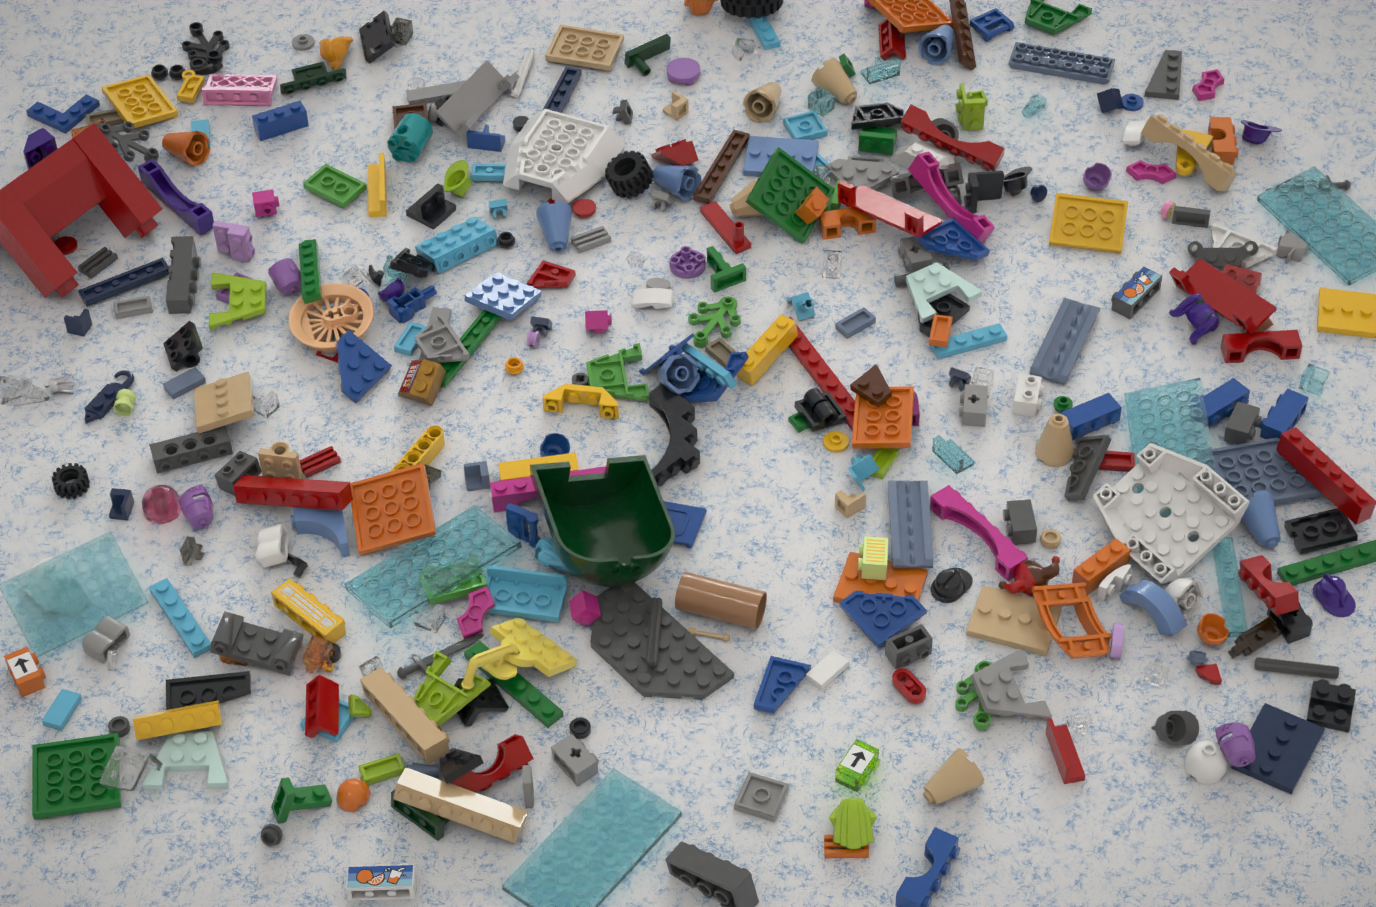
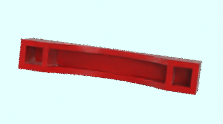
[901,104,1005,171]

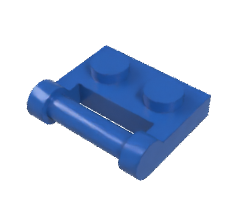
[970,8,1014,42]
[505,503,540,548]

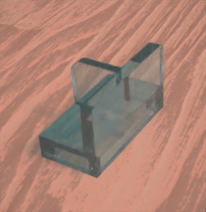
[861,56,901,85]

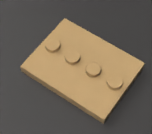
[545,24,624,71]
[194,372,254,434]
[966,585,1062,656]

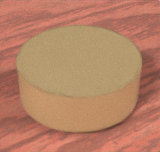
[1040,529,1061,549]

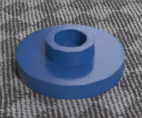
[1122,94,1144,111]

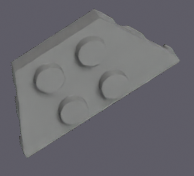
[414,314,470,363]

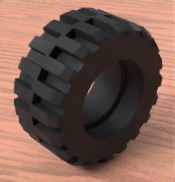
[720,0,783,18]

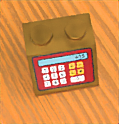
[398,359,446,406]

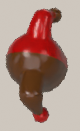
[998,556,1060,596]

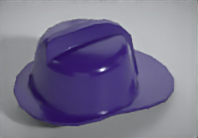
[1241,120,1282,144]
[1312,574,1356,617]

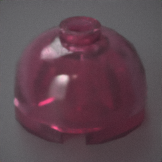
[142,485,182,524]

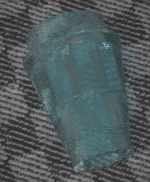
[1022,94,1046,118]

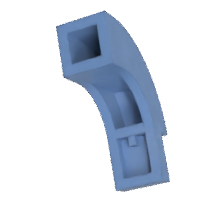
[1119,580,1187,636]

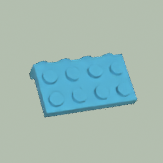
[415,217,498,273]
[486,565,568,623]

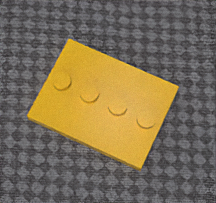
[102,74,178,129]
[1049,193,1128,253]
[1317,288,1376,339]

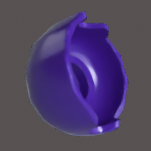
[378,278,405,303]

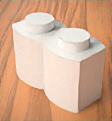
[255,524,289,568]

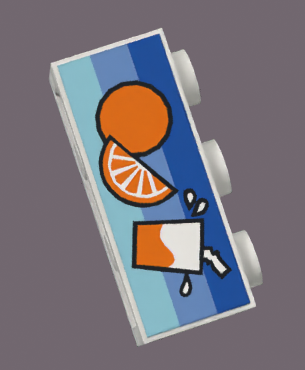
[346,863,416,901]

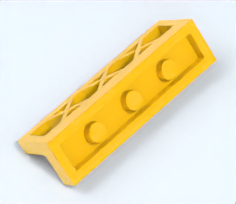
[368,153,387,217]

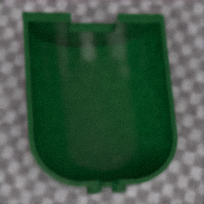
[530,455,675,587]

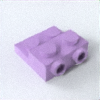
[212,221,255,262]

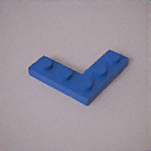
[26,95,100,134]

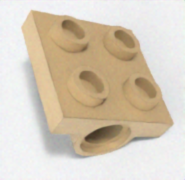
[258,442,303,479]

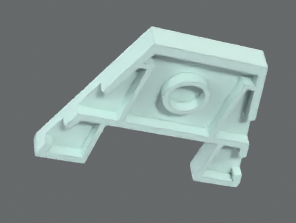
[906,262,983,323]
[143,731,228,790]

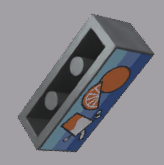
[1111,266,1162,319]

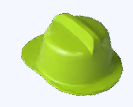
[444,160,471,198]

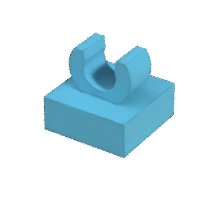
[488,199,508,220]

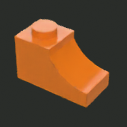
[795,187,829,224]

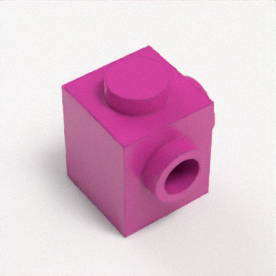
[252,189,280,217]
[585,310,612,333]
[569,590,601,627]

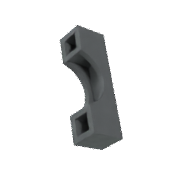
[889,163,964,197]

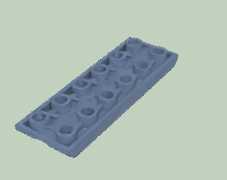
[1008,42,1115,84]
[1029,298,1101,385]
[888,481,933,568]

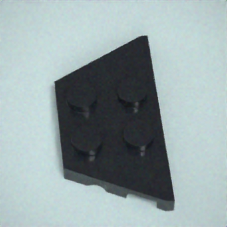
[851,102,905,130]
[389,247,435,278]

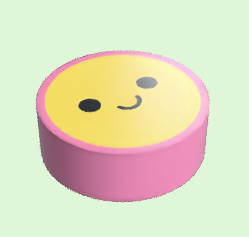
[1160,200,1176,219]

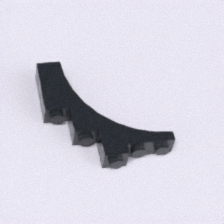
[649,384,700,487]

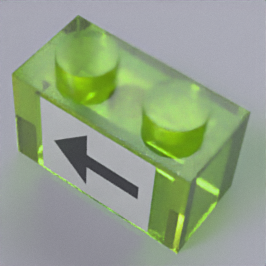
[835,739,881,792]

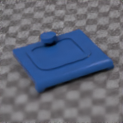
[639,333,695,375]
[664,501,707,549]

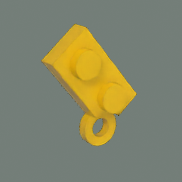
[176,70,205,103]

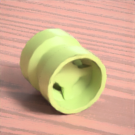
[113,389,136,416]

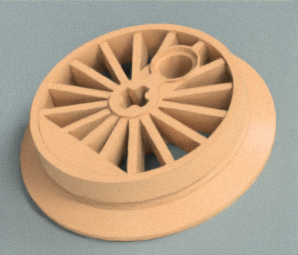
[289,283,374,353]

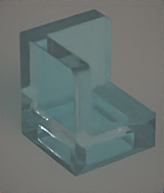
[383,255,408,284]
[1299,364,1330,396]

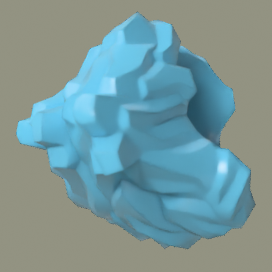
[534,538,570,572]

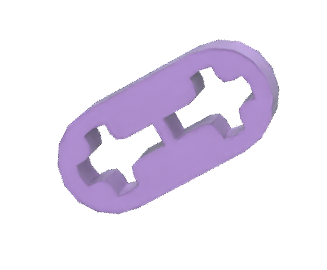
[1110,623,1124,659]

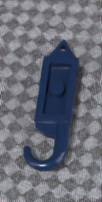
[84,370,134,423]

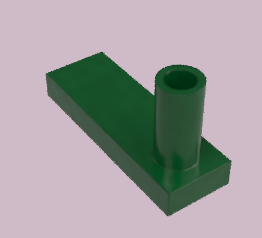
[624,34,671,76]
[391,789,450,841]

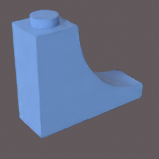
[290,507,350,557]

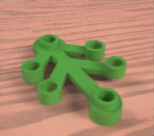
[688,296,741,348]
[955,661,992,731]

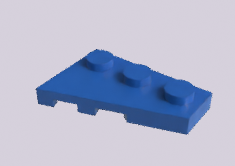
[754,656,811,714]

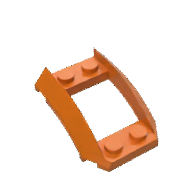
[1032,582,1112,659]

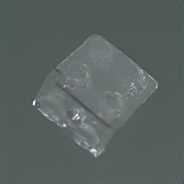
[99,745,163,791]

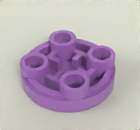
[667,58,700,86]
[669,246,706,279]

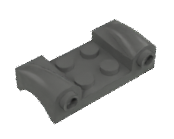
[210,611,304,676]

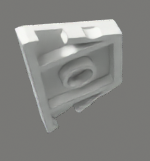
[1211,223,1278,268]

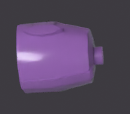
[268,258,302,295]
[179,484,214,529]
[1215,722,1256,767]

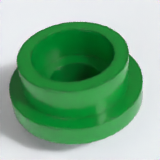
[1053,396,1073,413]

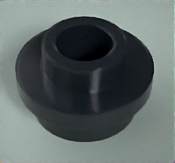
[151,64,168,80]
[169,65,185,80]
[497,232,515,248]

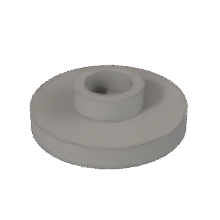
[292,34,315,51]
[646,278,671,289]

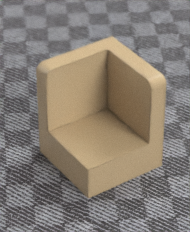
[663,91,689,121]
[835,490,866,518]

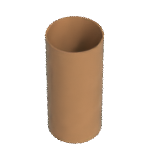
[675,572,767,630]

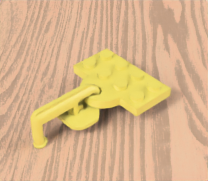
[461,617,577,689]

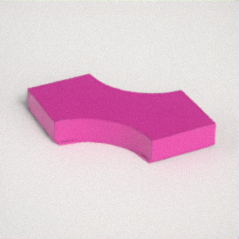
[1192,69,1225,101]
[1126,160,1177,184]
[456,586,495,639]

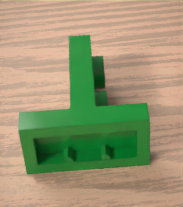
[707,246,746,293]
[271,777,332,823]

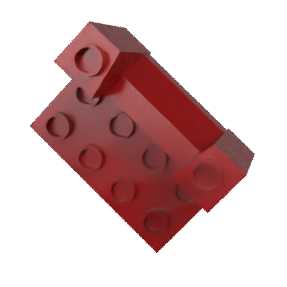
[0,123,162,298]

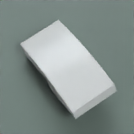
[1122,120,1147,146]
[632,288,674,310]
[1097,564,1132,602]

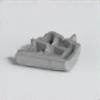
[1276,229,1310,264]

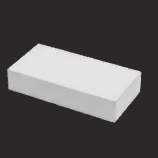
[806,650,849,690]

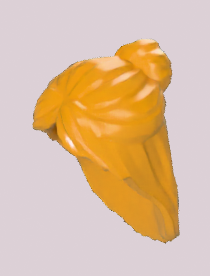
[319,36,353,70]

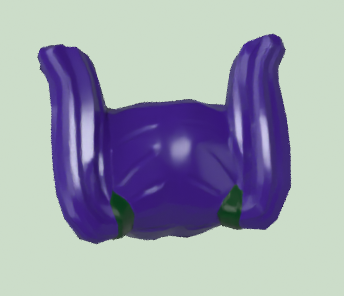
[1169,294,1219,345]

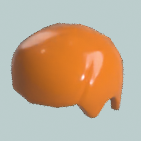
[1197,613,1229,646]
[336,778,371,812]

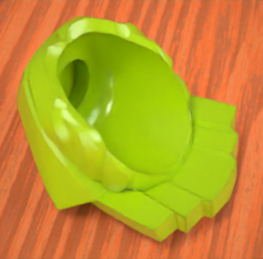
[829,798,877,849]

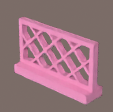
[202,74,277,106]

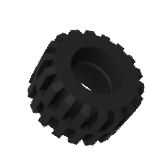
[605,150,654,198]

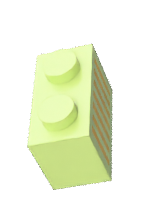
[858,536,888,580]

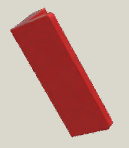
[878,19,906,60]
[305,675,339,738]
[1045,718,1085,784]

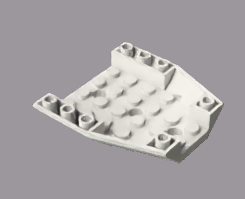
[503,109,625,204]
[1093,443,1250,584]

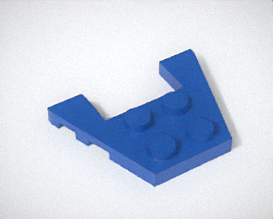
[681,351,749,403]

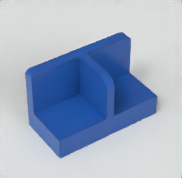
[466,124,505,152]

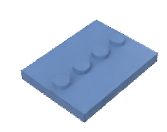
[743,136,819,177]

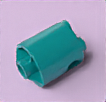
[387,113,433,162]

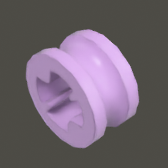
[527,330,540,348]

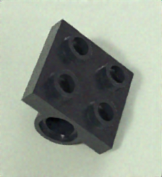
[163,321,203,372]
[794,388,847,432]

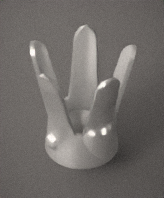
[45,373,74,393]

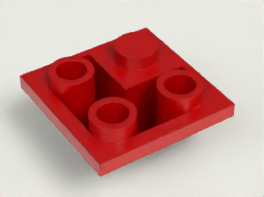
[651,139,699,166]

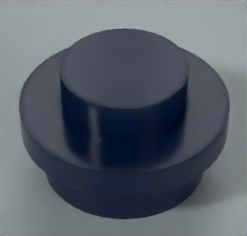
[1030,185,1047,202]

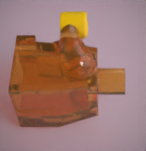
[303,635,335,673]

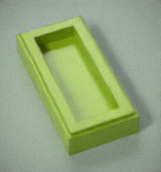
[871,448,899,480]
[358,753,405,785]

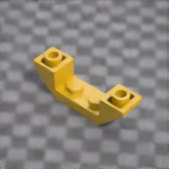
[542,384,619,419]

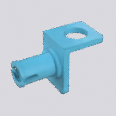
[786,292,816,321]
[848,454,879,491]

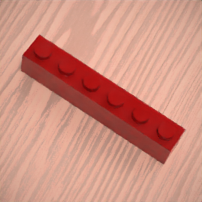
[1276,427,1376,525]
[233,475,353,510]

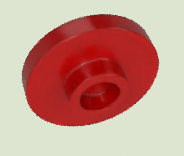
[572,199,596,217]
[54,236,78,255]

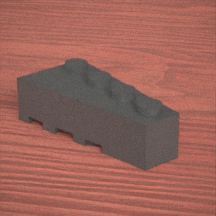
[166,236,201,314]
[665,841,759,907]

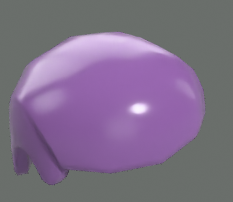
[1083,163,1112,190]

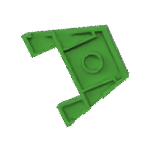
[586,343,649,401]

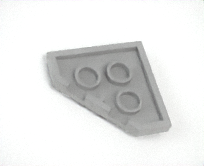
[824,159,899,190]

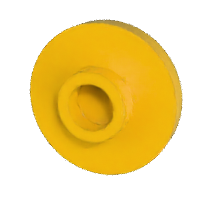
[823,431,849,453]

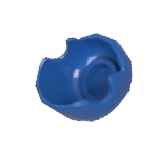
[540,433,570,457]

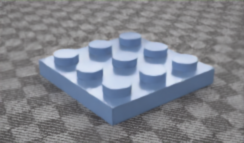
[465,272,541,320]

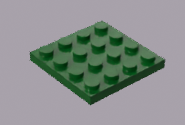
[745,147,834,244]
[32,733,121,820]

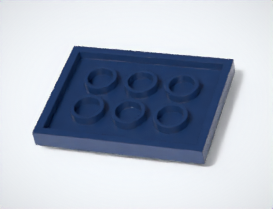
[1231,703,1325,795]

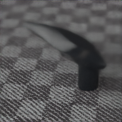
[193,62,223,75]
[369,265,384,286]
[287,553,308,578]

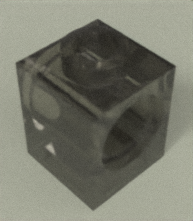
[391,17,413,46]

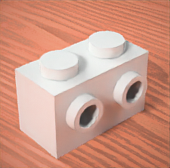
[1012,374,1045,417]

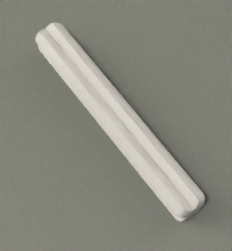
[510,49,535,98]

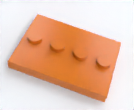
[852,386,914,449]
[833,552,928,603]

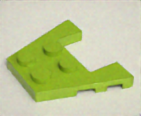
[208,273,267,330]
[413,650,491,727]

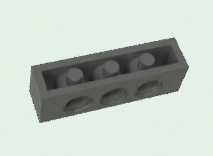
[149,426,233,474]

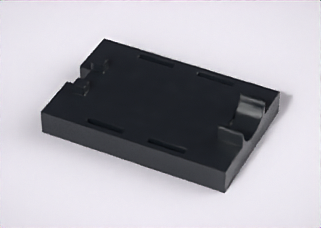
[359,11,395,64]
[1284,508,1358,555]

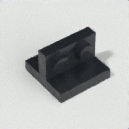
[406,183,456,230]

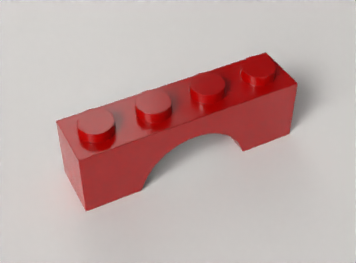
[1220,329,1303,363]
[1238,555,1299,616]
[450,734,534,793]

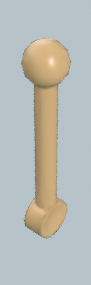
[688,628,730,642]

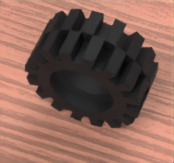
[52,463,90,499]

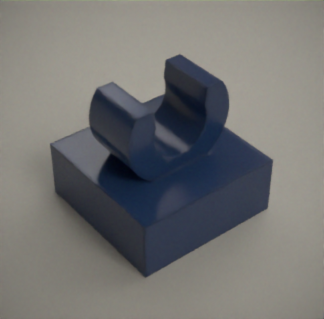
[530,316,553,337]
[949,367,971,391]

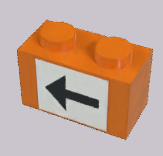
[4,646,46,697]

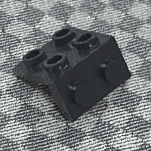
[964,171,1004,213]

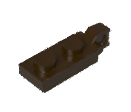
[1228,617,1282,659]

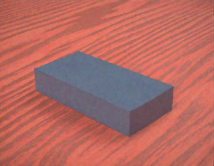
[835,307,876,339]
[163,367,206,400]

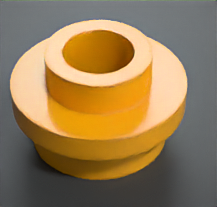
[505,357,524,375]

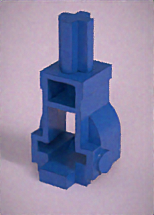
[386,285,437,324]

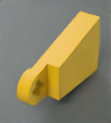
[1175,129,1214,176]

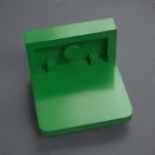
[858,127,897,155]

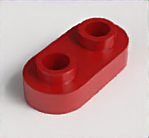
[892,668,926,704]

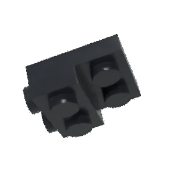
[1306,679,1356,733]

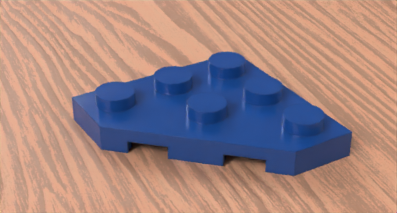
[914,218,990,261]
[336,330,392,403]
[839,591,927,649]

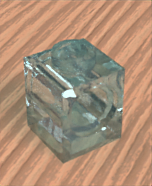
[808,87,835,117]

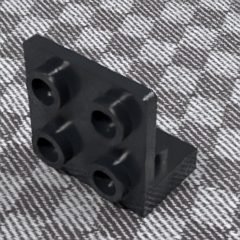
[454,678,509,726]

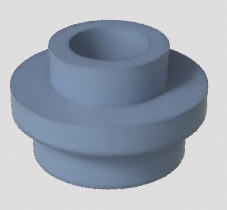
[1187,651,1208,666]

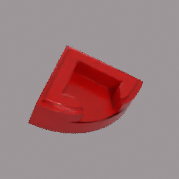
[1195,664,1222,685]

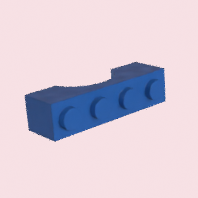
[895,827,960,907]

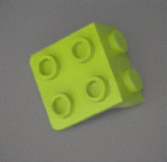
[955,83,985,131]

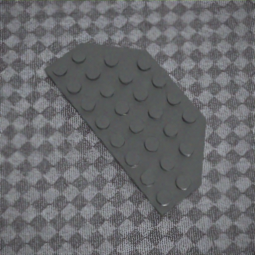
[590,582,734,700]

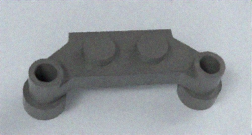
[1188,241,1259,267]

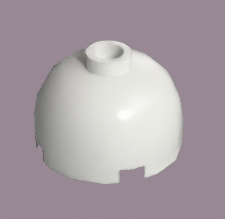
[1165,578,1204,620]
[1184,740,1228,784]

